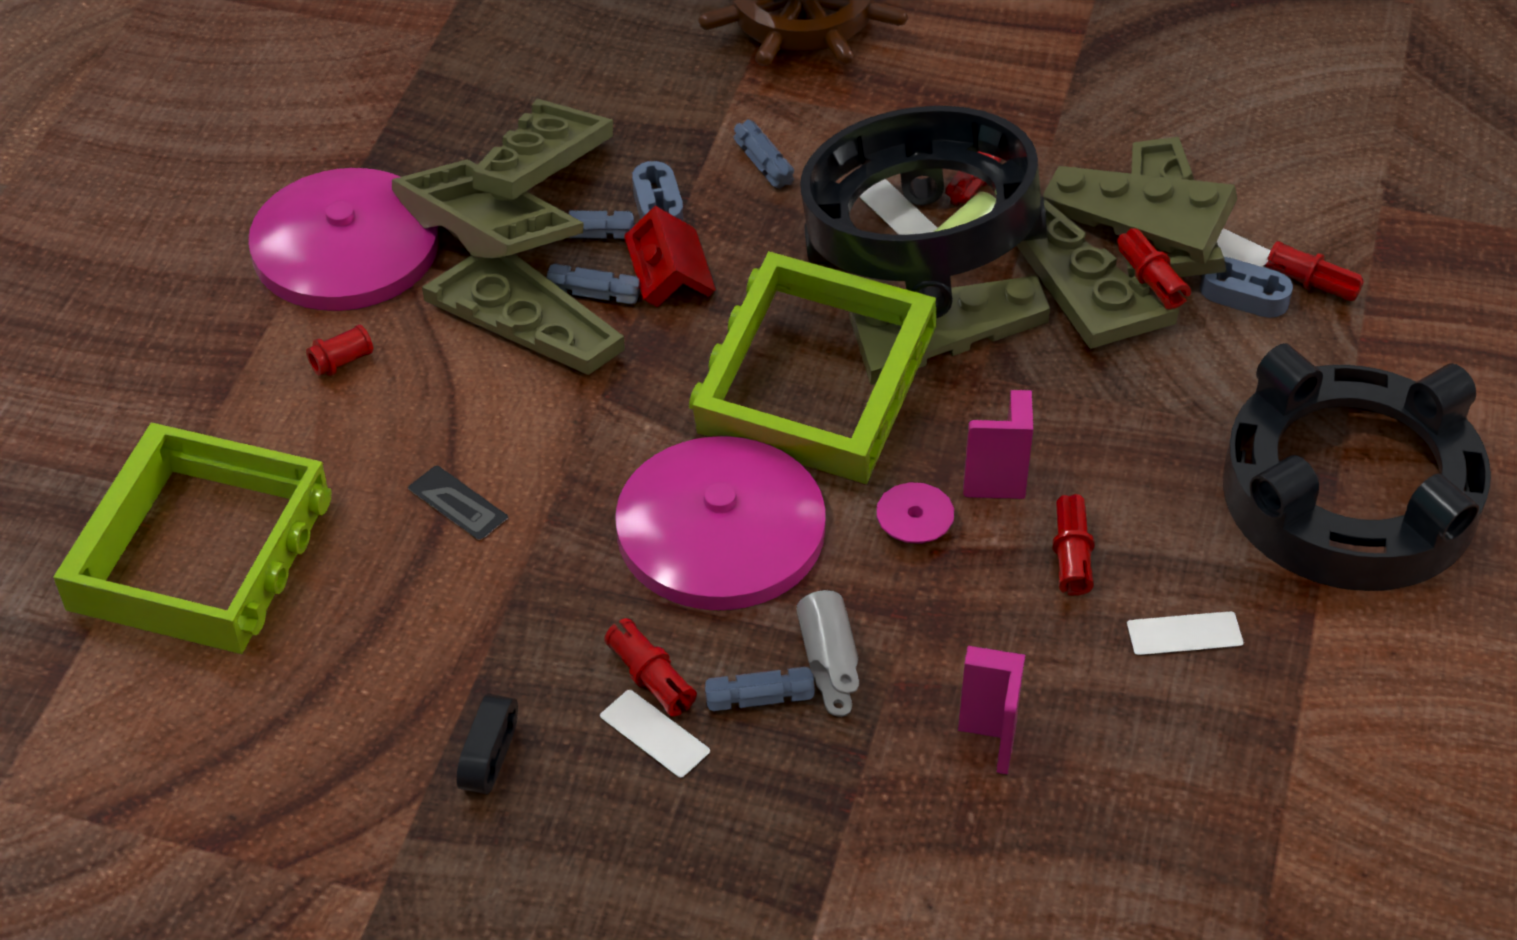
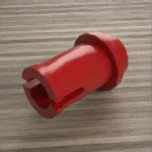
[306,324,374,376]

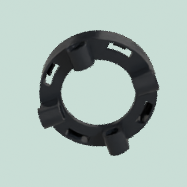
[800,106,1048,318]
[1223,343,1491,591]

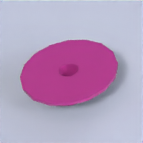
[876,482,954,544]

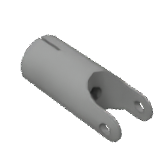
[796,590,859,717]

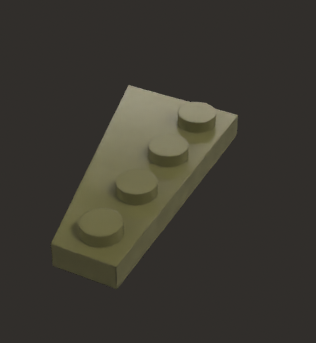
[849,275,1050,385]

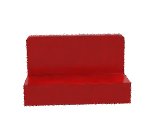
[624,206,716,307]

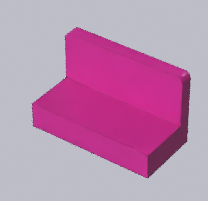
[963,390,1033,499]
[958,646,1025,775]

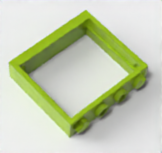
[689,251,936,484]
[53,422,332,654]

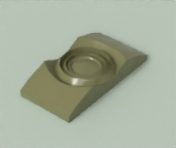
[392,159,583,258]

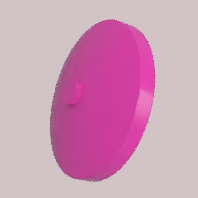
[249,168,440,311]
[615,436,825,610]

